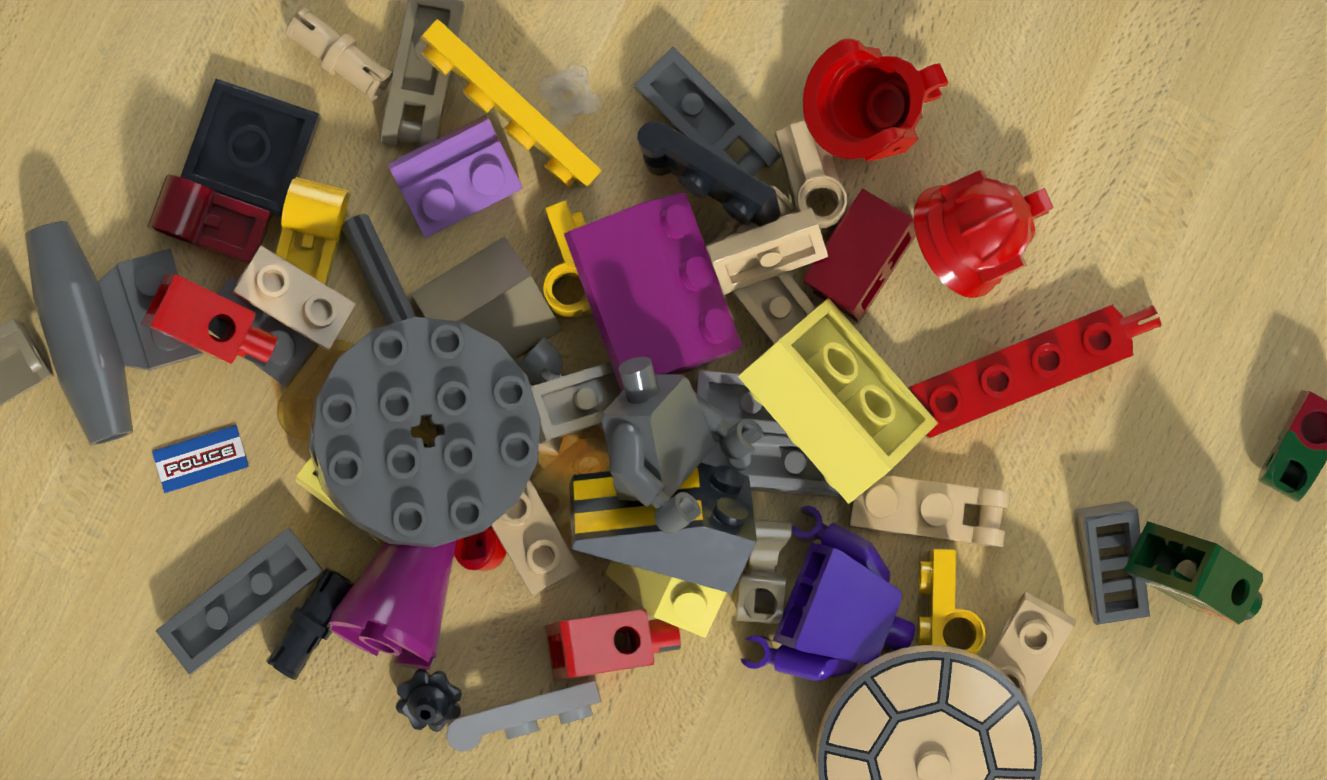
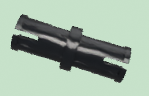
[266,567,354,680]

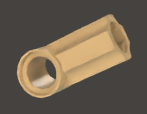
[775,120,847,234]

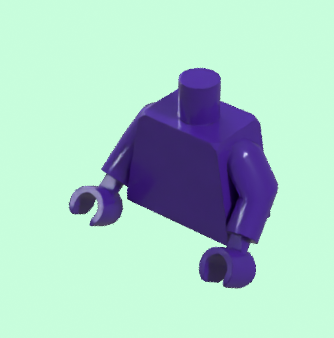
[740,505,915,681]

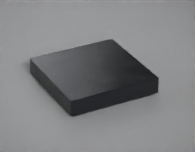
[180,78,321,218]

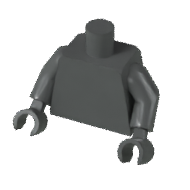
[602,356,763,533]

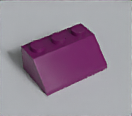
[564,192,743,391]

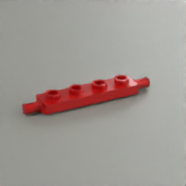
[907,304,1162,439]

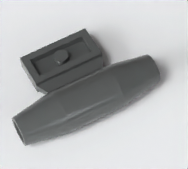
[25,221,203,445]

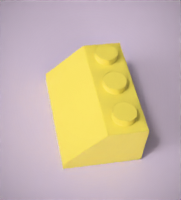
[738,298,938,504]

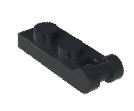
[637,121,781,227]

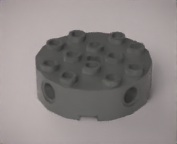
[308,317,541,547]

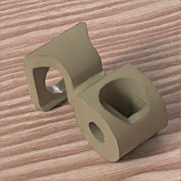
[736,519,792,624]

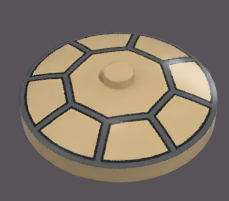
[816,645,1042,780]

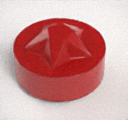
[454,525,507,571]

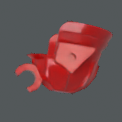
[803,38,949,162]
[914,170,1054,298]

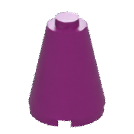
[328,540,456,670]

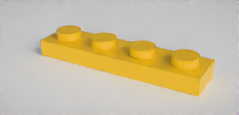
[419,19,602,188]

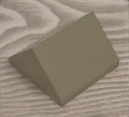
[411,236,562,360]

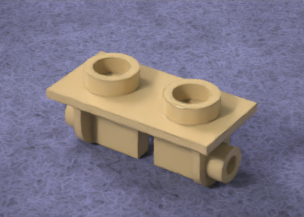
[232,246,356,350]
[491,479,580,596]

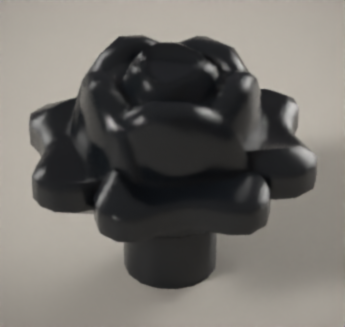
[396,669,462,732]

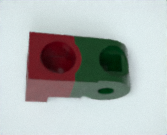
[1258,390,1327,502]

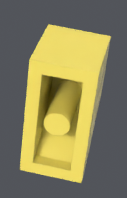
[605,560,727,638]

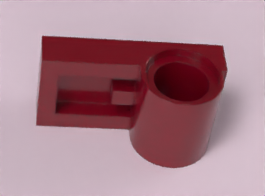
[147,174,273,264]

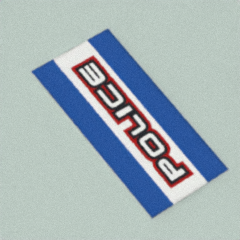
[152,425,249,493]

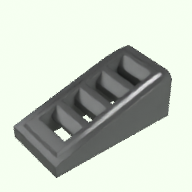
[1075,502,1150,625]

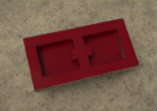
[803,188,916,323]

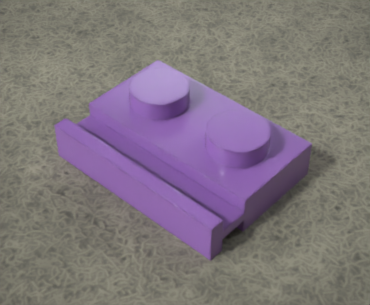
[387,114,523,238]

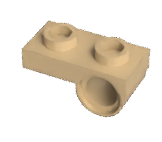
[987,592,1076,703]

